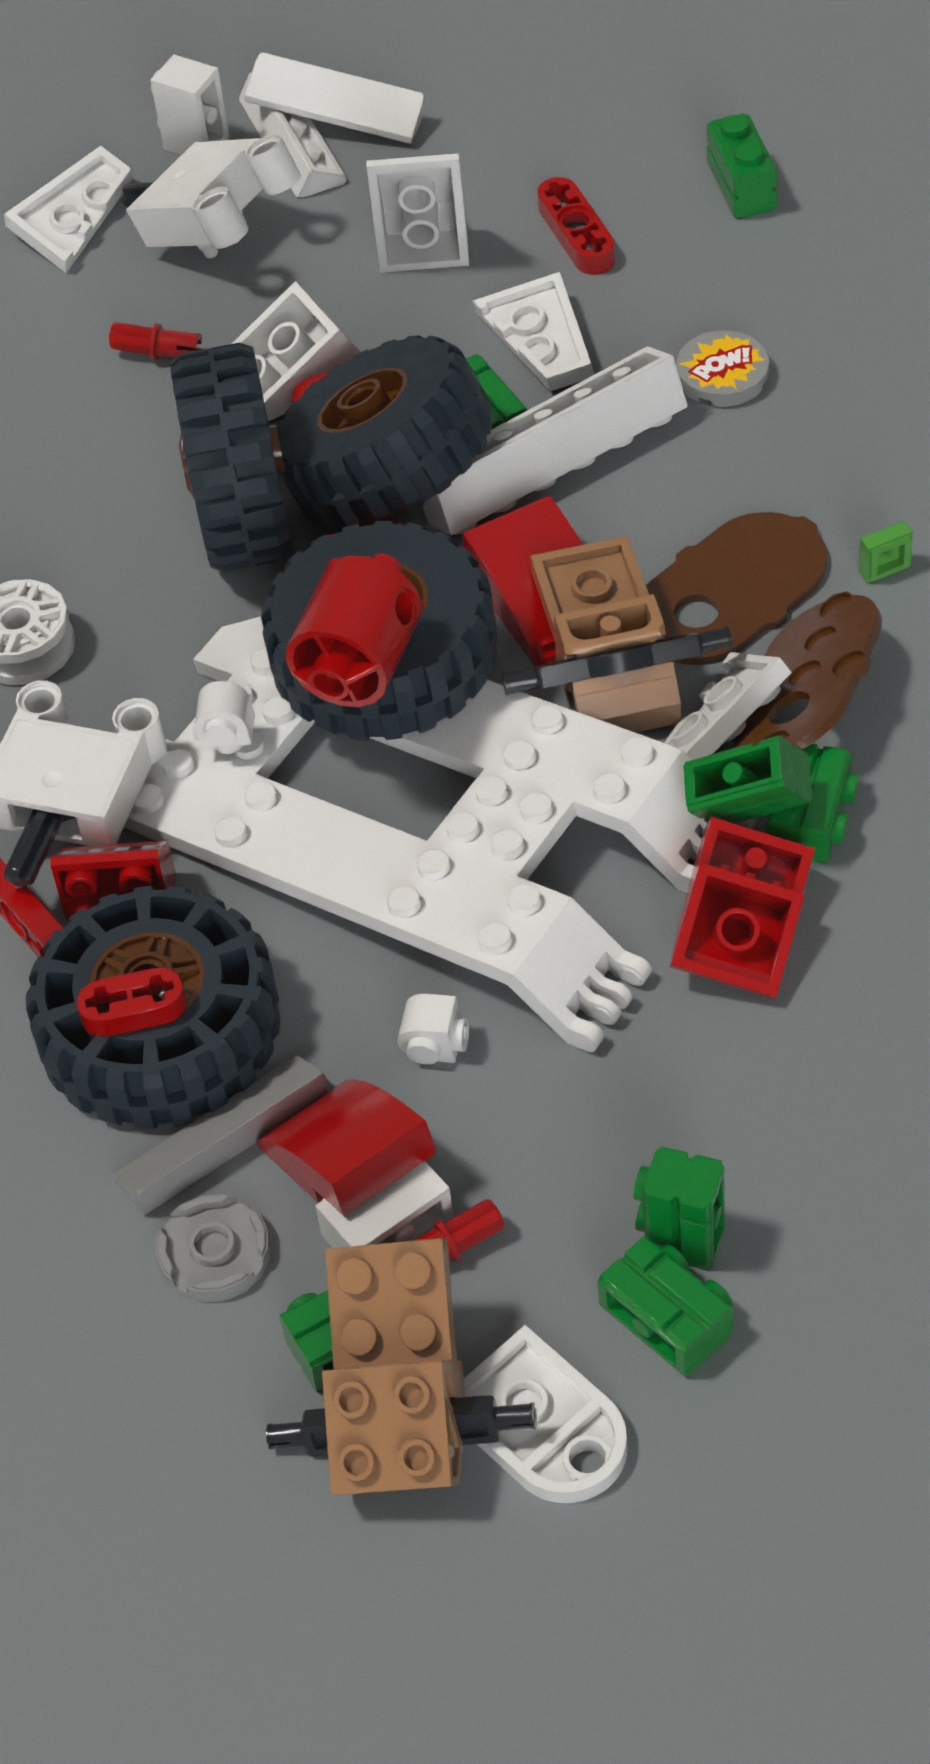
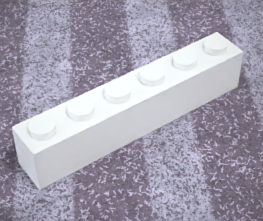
[422,346,688,536]

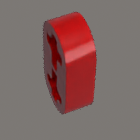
[77,968,186,1037]

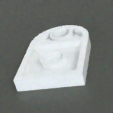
[464,1325,628,1503]

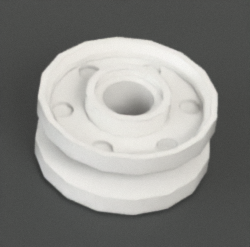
[0,579,76,686]

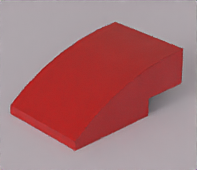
[462,495,583,666]
[669,817,815,999]
[256,1079,437,1216]

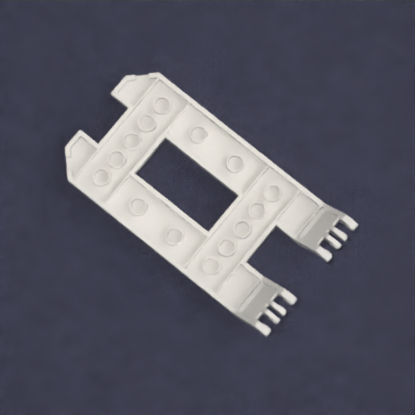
[124,616,760,1052]

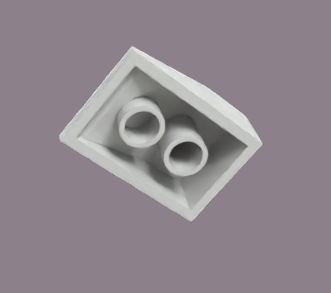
[366,153,469,273]
[232,281,362,421]

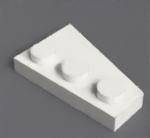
[4,146,132,274]
[473,272,594,391]
[664,652,792,760]

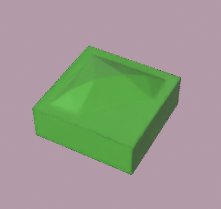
[859,521,913,583]

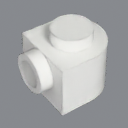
[195,681,255,754]
[397,994,469,1064]

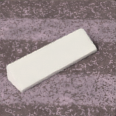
[244,52,425,144]
[239,73,347,198]

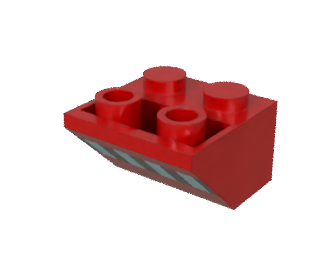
[50,841,176,922]

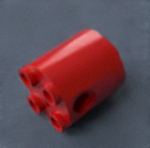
[285,553,424,707]

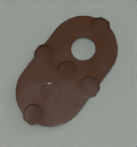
[646,512,827,665]
[733,591,882,749]

